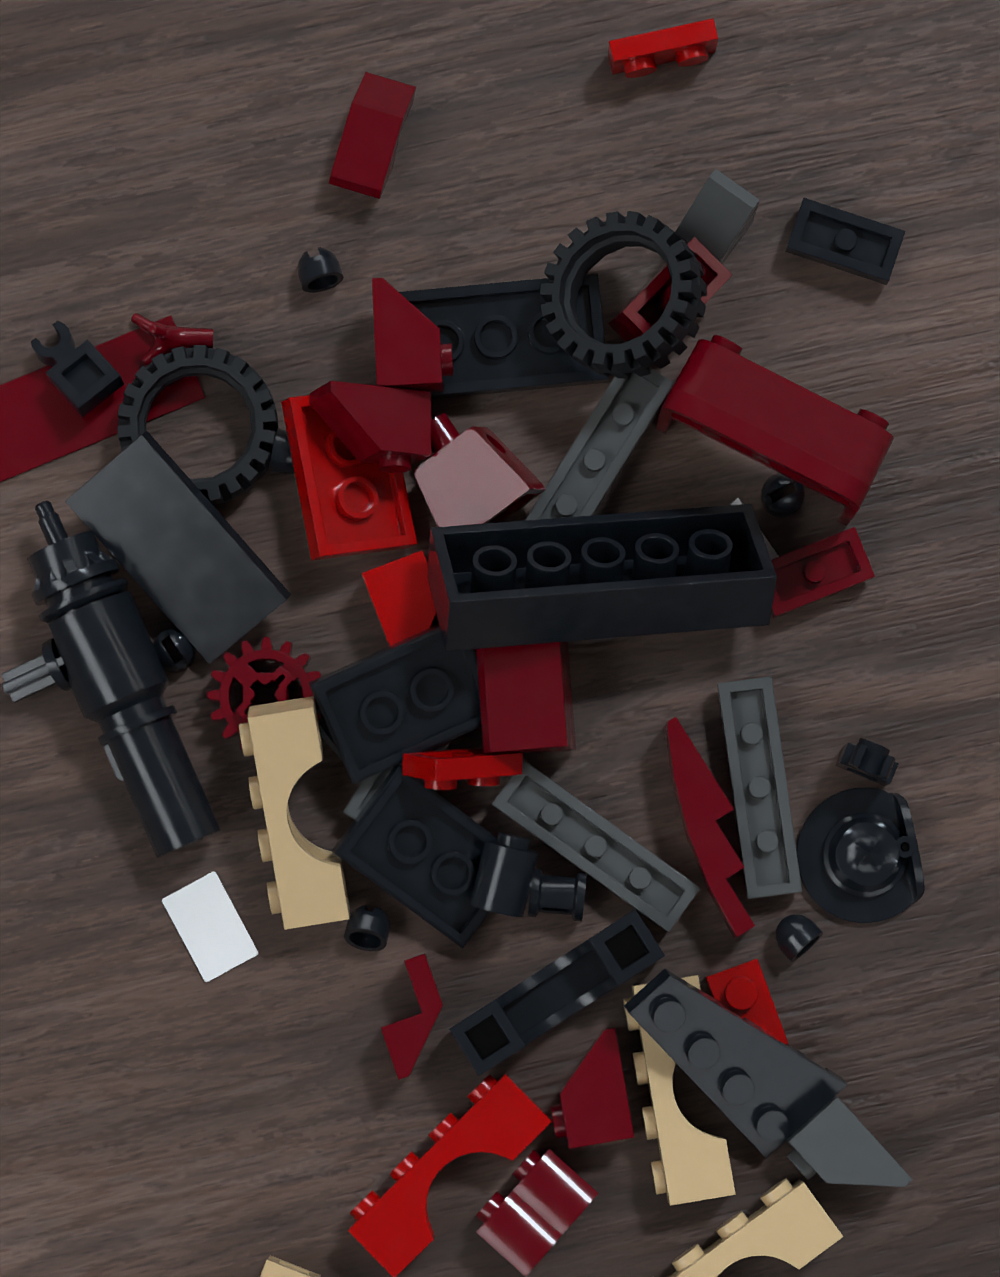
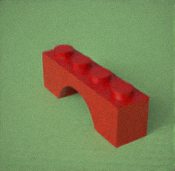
[348,1073,552,1277]

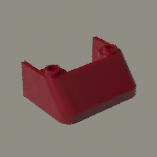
[656,335,894,526]

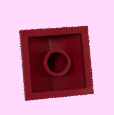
[476,642,576,753]

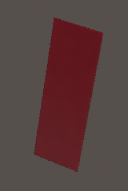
[0,315,205,482]

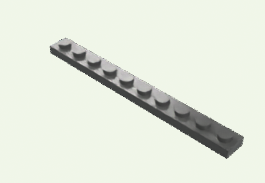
[343,368,674,820]

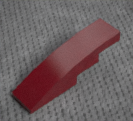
[665,717,755,938]

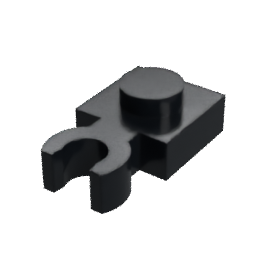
[31,321,124,417]
[835,738,899,786]

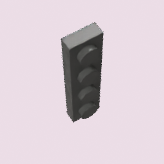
[717,676,802,899]
[492,761,700,932]

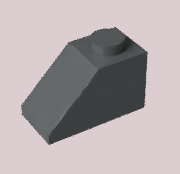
[675,168,760,264]
[786,1096,913,1187]

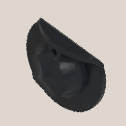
[796,788,925,923]

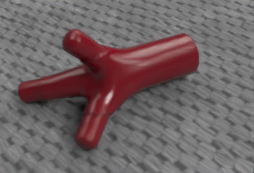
[131,313,213,365]

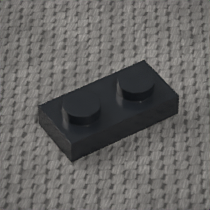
[785,198,905,285]

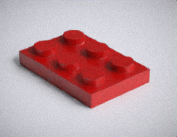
[281,395,417,561]

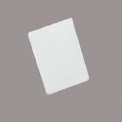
[162,871,258,982]

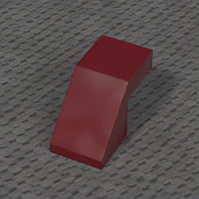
[329,72,416,199]
[381,953,444,1080]

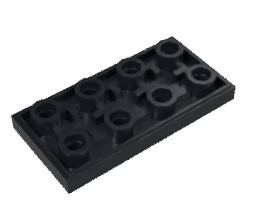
[65,431,291,664]

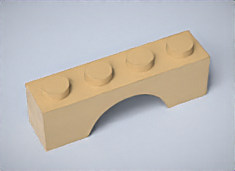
[239,696,350,930]
[623,975,736,1206]
[653,1178,843,1277]

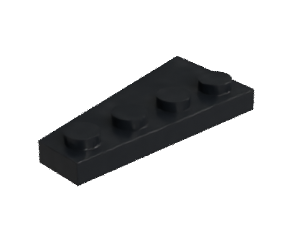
[624,969,847,1158]

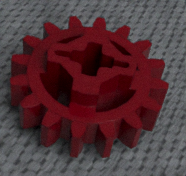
[207,637,322,750]

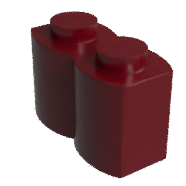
[475,1149,599,1277]

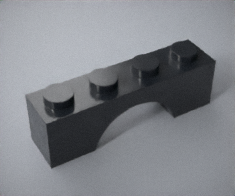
[449,909,665,1076]

